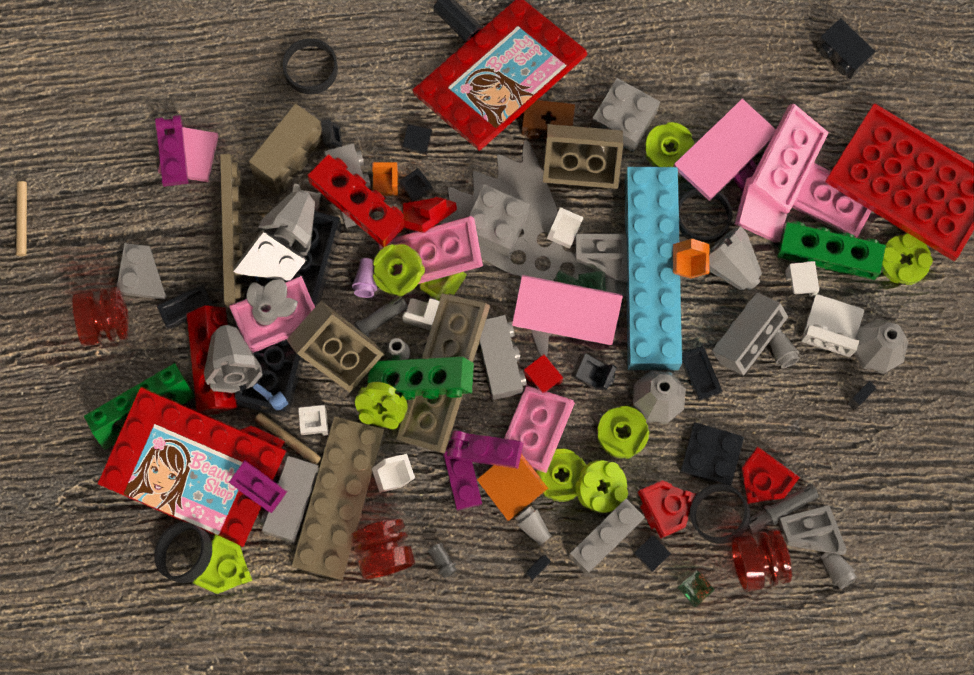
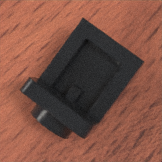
[571,353,617,390]

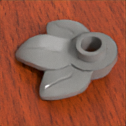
[247,279,298,325]

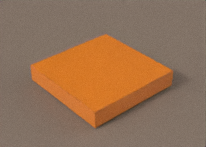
[477,453,549,521]

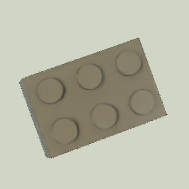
[249,104,323,195]
[543,124,623,189]
[287,301,384,393]

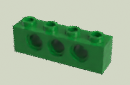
[777,221,886,280]
[368,357,474,400]
[84,363,195,450]

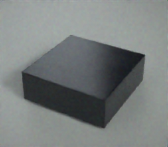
[321,119,342,149]
[402,124,432,155]
[398,168,433,202]
[847,381,876,410]
[634,535,671,573]
[525,555,551,583]

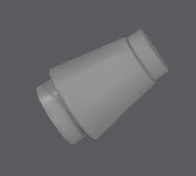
[770,329,800,368]
[385,338,410,361]
[515,505,551,545]
[820,552,857,589]

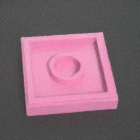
[158,127,218,182]
[735,177,787,243]

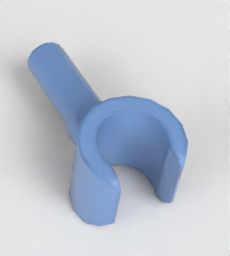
[253,383,288,410]

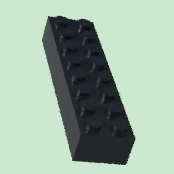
[235,211,342,418]

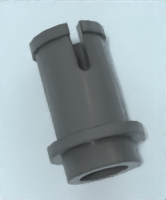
[427,543,457,578]

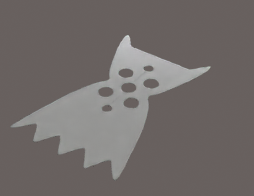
[439,140,627,357]

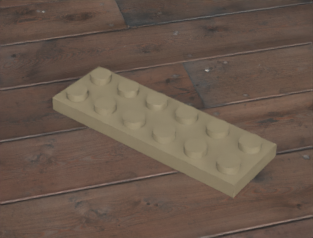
[220,154,245,315]
[396,293,490,454]
[291,416,384,581]

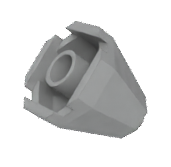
[258,191,315,256]
[709,226,762,290]
[854,319,908,374]
[204,325,263,393]
[632,370,686,424]

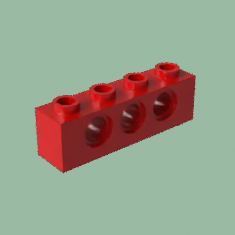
[308,154,405,248]
[187,305,236,414]

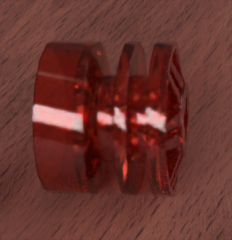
[72,286,129,347]
[350,519,416,580]
[731,528,792,593]

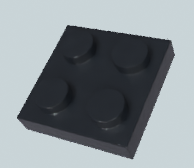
[680,422,744,486]

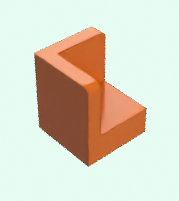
[372,162,398,196]
[673,239,709,279]

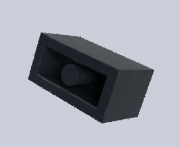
[816,18,876,79]

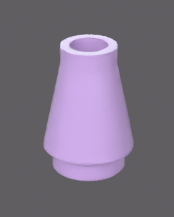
[352,258,377,298]

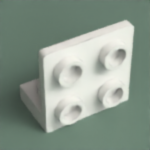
[801,294,864,357]

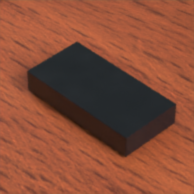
[157,285,213,330]
[682,345,723,402]

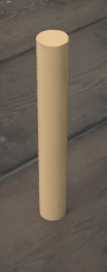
[16,181,27,256]
[255,412,322,465]

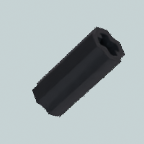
[433,0,481,42]

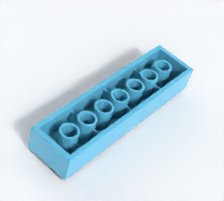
[625,167,682,370]

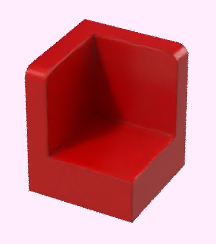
[524,354,563,393]

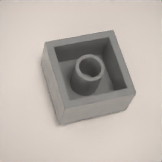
[591,78,660,152]
[469,184,530,257]

